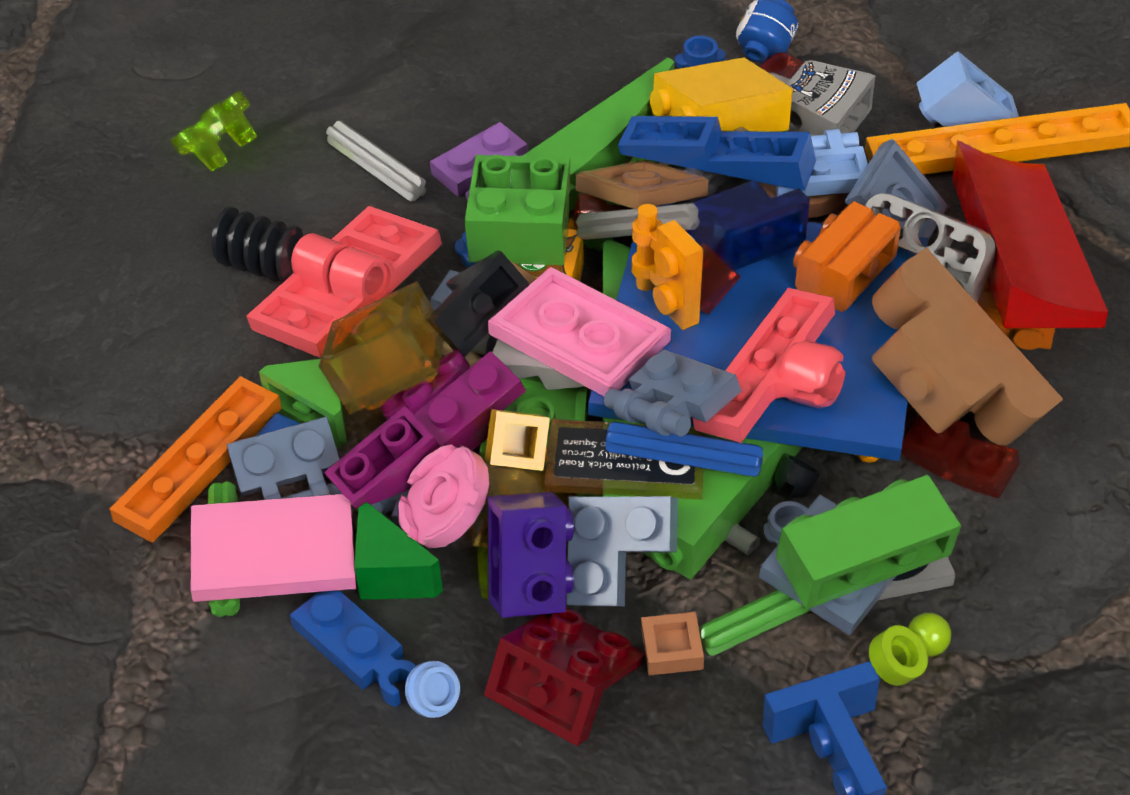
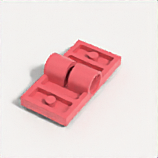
[246,206,442,358]

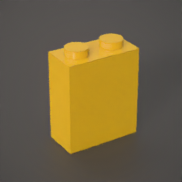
[650,57,793,132]

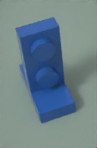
[762,661,887,795]

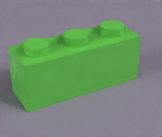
[776,475,961,610]

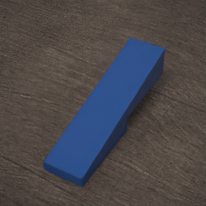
[618,116,816,191]

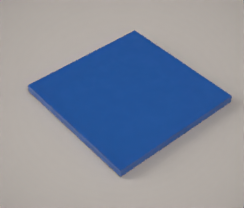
[588,204,928,461]

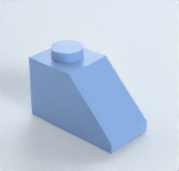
[917,51,1019,127]

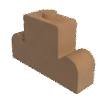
[872,247,1063,445]

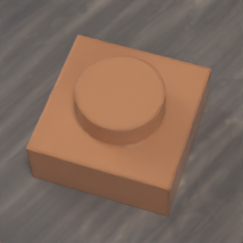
[641,612,704,676]

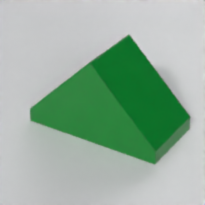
[354,502,443,600]

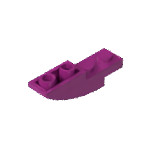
[324,351,526,509]

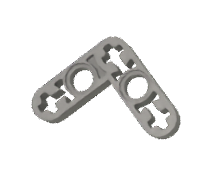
[865,193,996,302]

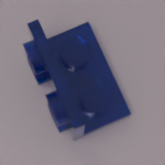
[686,181,810,275]

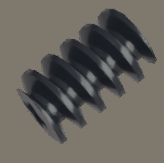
[211,206,309,283]

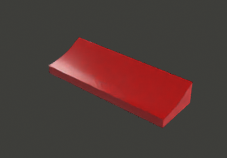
[952,140,1108,328]

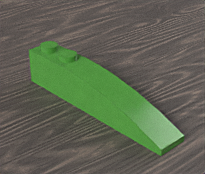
[523,57,675,212]

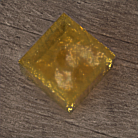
[319,282,444,414]

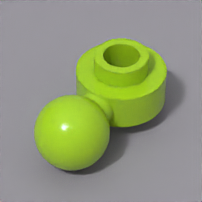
[869,613,951,686]

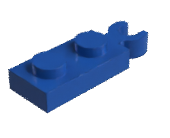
[290,590,416,707]

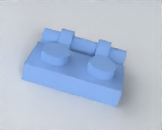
[775,129,868,199]

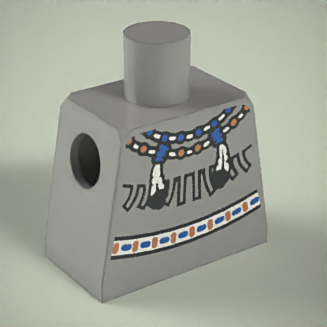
[770,60,875,136]

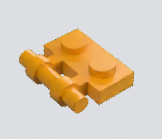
[631,204,703,331]

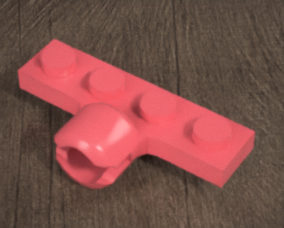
[693,288,846,443]

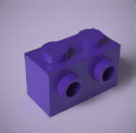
[488,492,574,618]

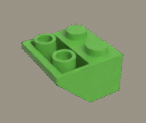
[465,155,570,265]

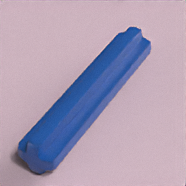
[605,421,763,477]

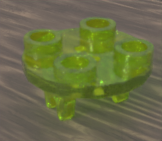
[170,90,257,171]

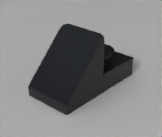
[426,251,530,357]

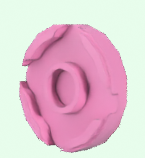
[398,445,489,549]

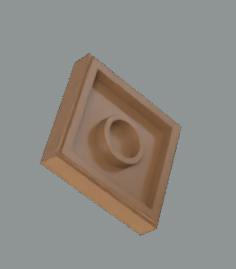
[576,160,708,209]

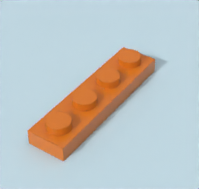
[109,376,282,543]

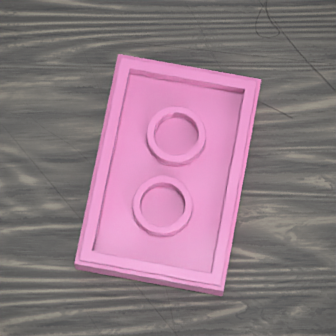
[488,267,671,396]
[191,494,356,602]

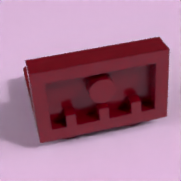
[484,608,645,746]

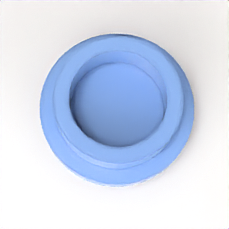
[405,661,460,718]

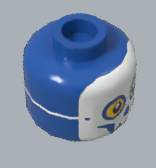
[736,0,799,63]

